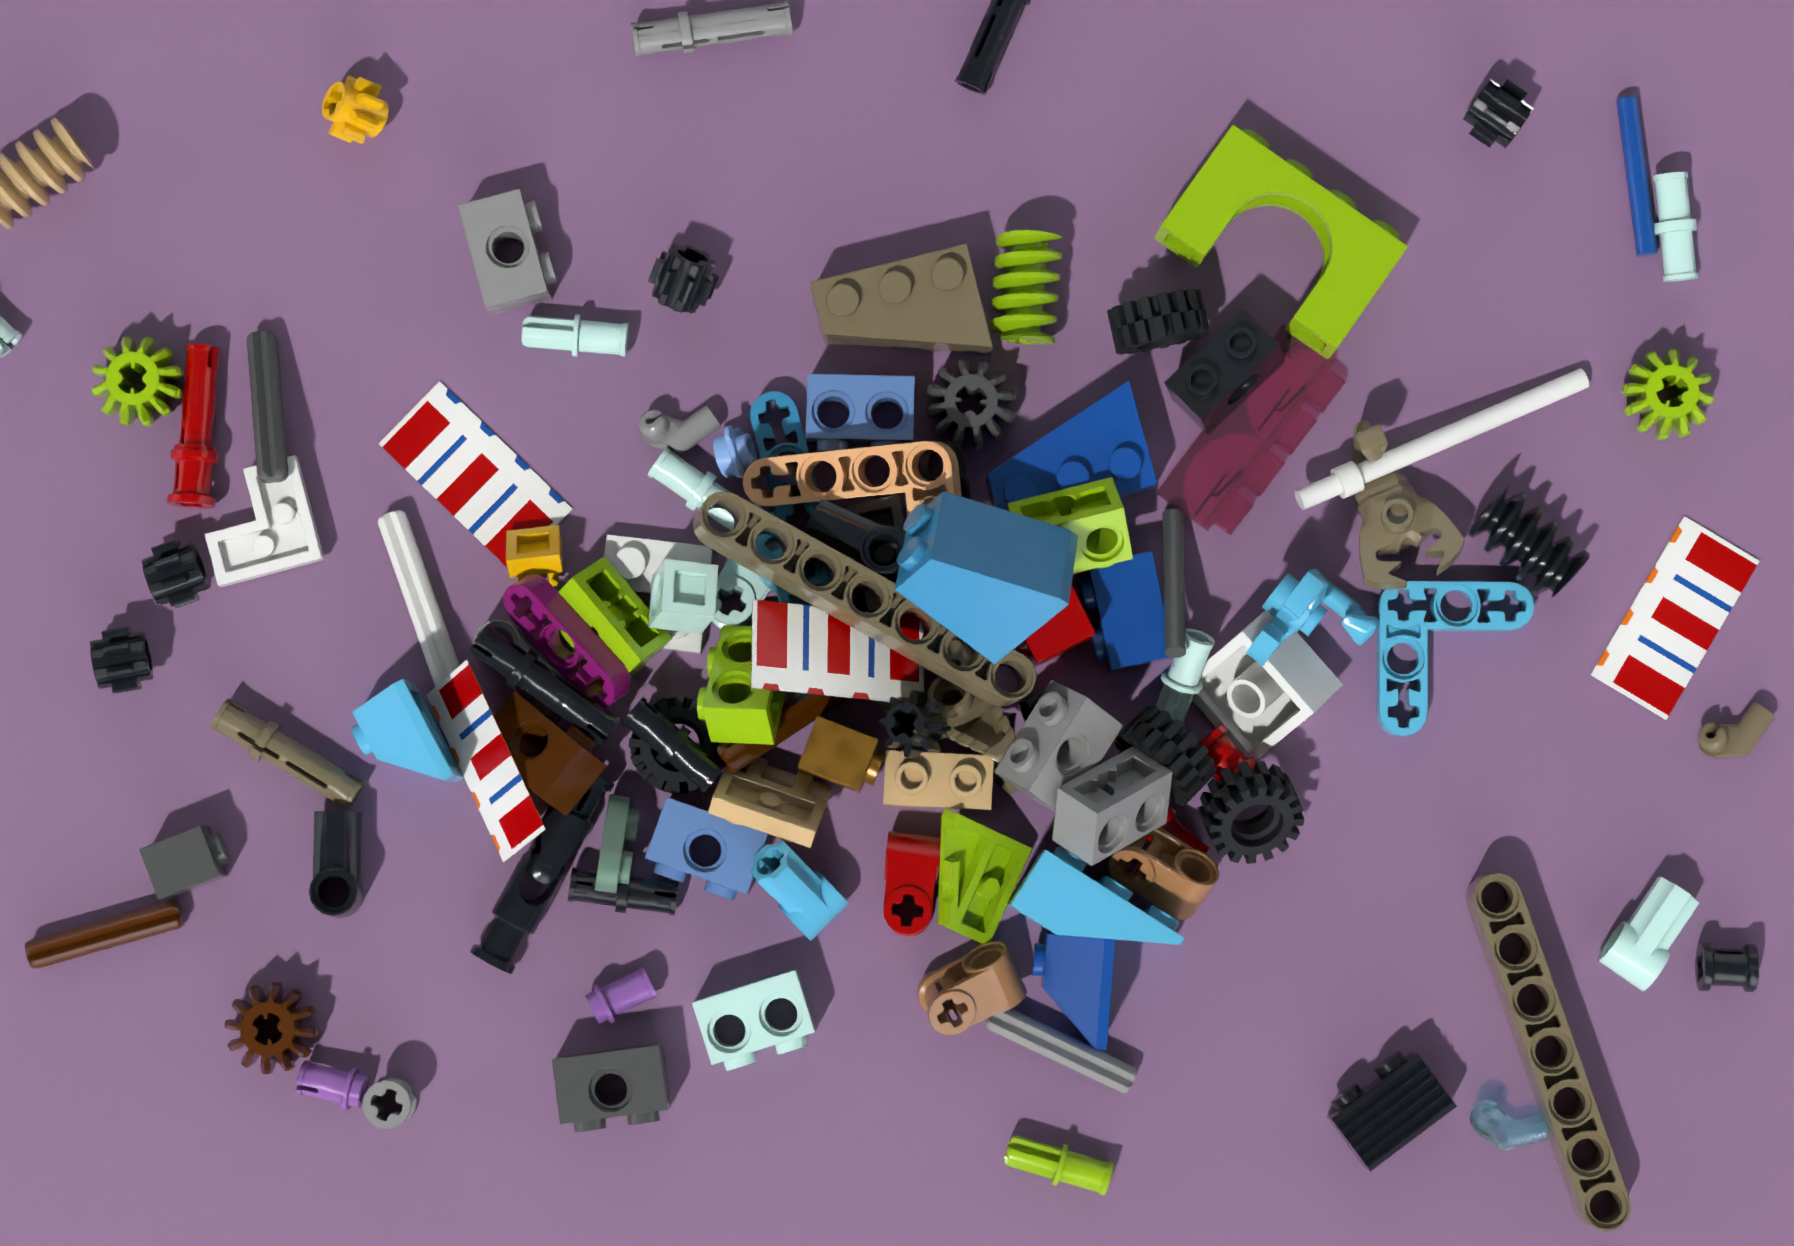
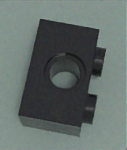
[1164,309,1285,435]

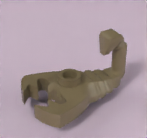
[1353,420,1465,590]
[883,640,1018,795]

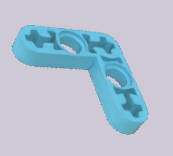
[1376,581,1534,737]

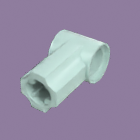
[1597,877,1699,992]

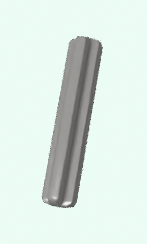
[986,1009,1137,1093]

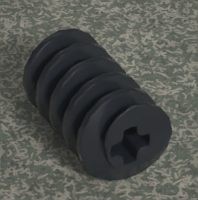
[1468,485,1590,598]

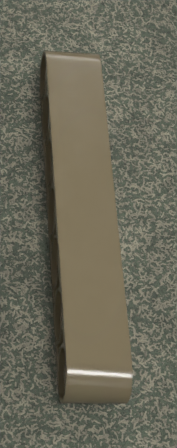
[693,491,1036,707]
[1466,873,1631,1232]

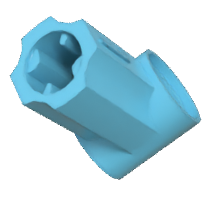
[750,841,850,941]

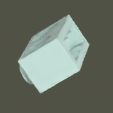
[692,969,816,1071]

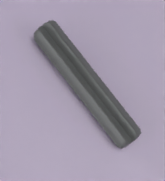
[247,330,289,484]

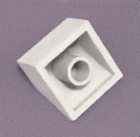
[1192,610,1343,760]

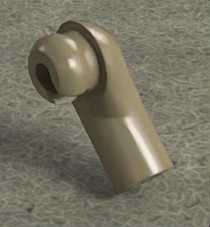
[1698,702,1775,759]

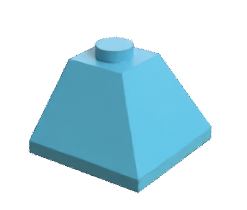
[351,679,464,783]

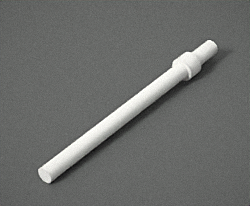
[1295,368,1589,510]

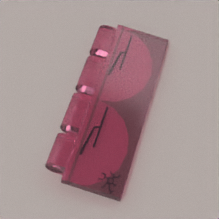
[1156,324,1345,535]

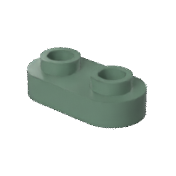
[595,794,640,894]

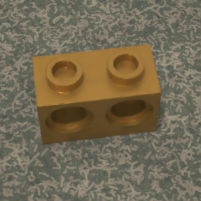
[798,716,885,793]

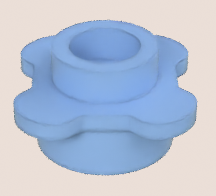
[713,425,757,478]

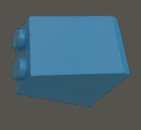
[895,491,1078,664]

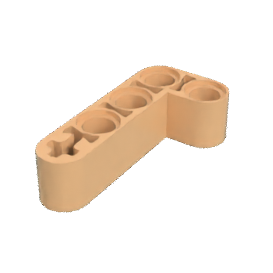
[743,441,962,516]

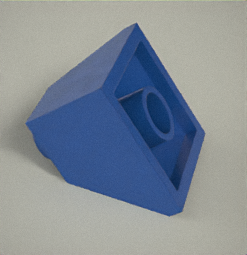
[1032,933,1115,1050]

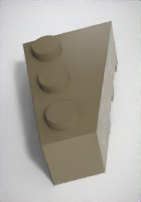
[810,243,993,356]

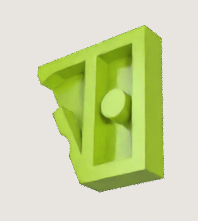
[937,808,1032,944]

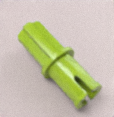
[1004,1135,1114,1196]

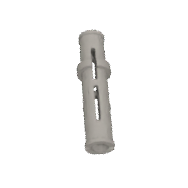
[631,0,793,57]

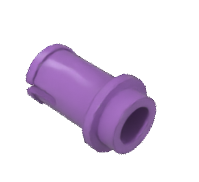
[585,966,657,1024]
[296,1060,368,1110]

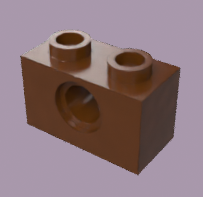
[494,691,607,816]

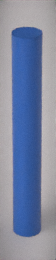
[1616,96,1658,257]

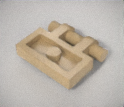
[708,757,833,848]

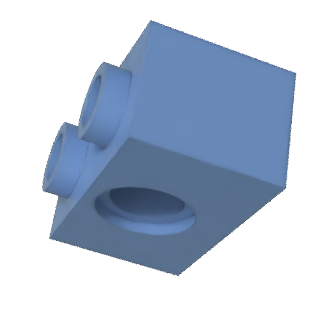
[645,797,770,901]

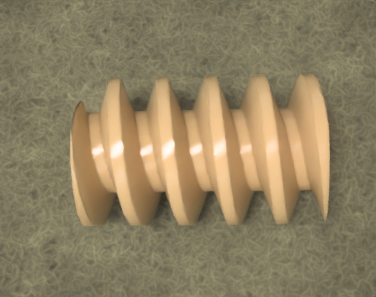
[0,117,95,230]

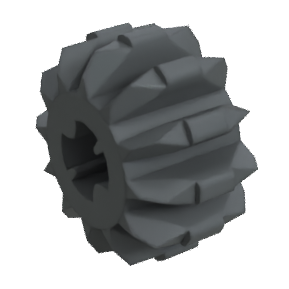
[926,358,1016,449]

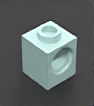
[648,558,718,634]

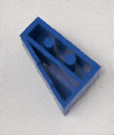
[986,381,1158,511]

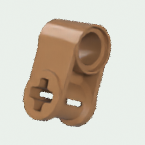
[1108,827,1220,920]
[917,941,1027,1035]

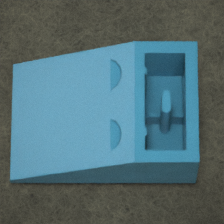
[1007,846,1185,945]

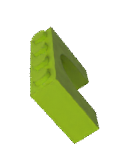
[1154,125,1409,360]

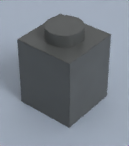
[139,825,231,900]

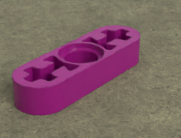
[503,574,630,708]

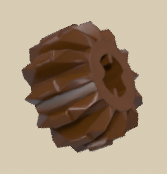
[225,982,319,1074]

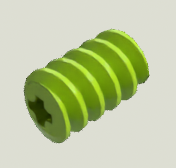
[989,230,1063,345]

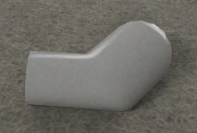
[639,405,721,453]

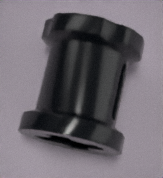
[1695,943,1759,992]

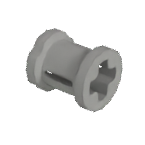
[362,1078,417,1129]

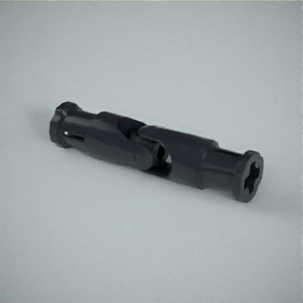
[470,776,614,974]

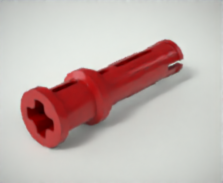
[167,344,221,509]

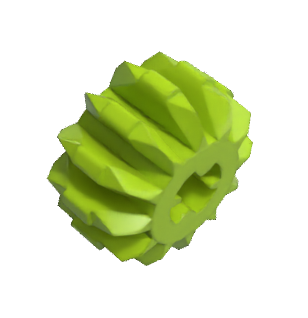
[91,336,184,427]
[1621,349,1714,440]

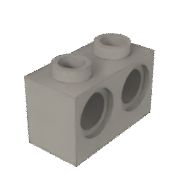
[1052,746,1173,866]

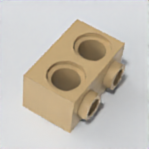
[883,750,994,811]

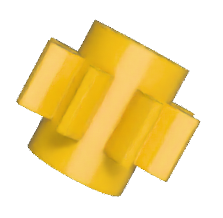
[322,76,389,144]

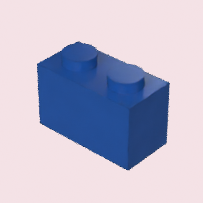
[1079,551,1171,672]

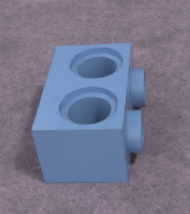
[806,374,915,452]

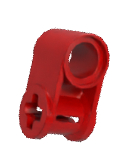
[883,831,941,937]

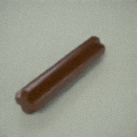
[716,693,849,773]
[25,900,184,969]

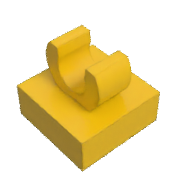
[506,525,563,586]

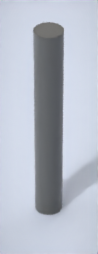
[1162,509,1186,658]

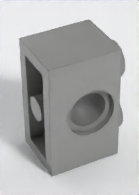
[458,189,557,315]
[994,680,1123,812]

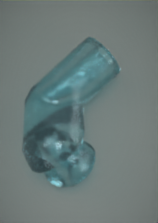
[1470,1099,1549,1150]

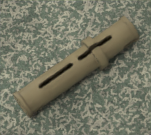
[210,698,366,811]

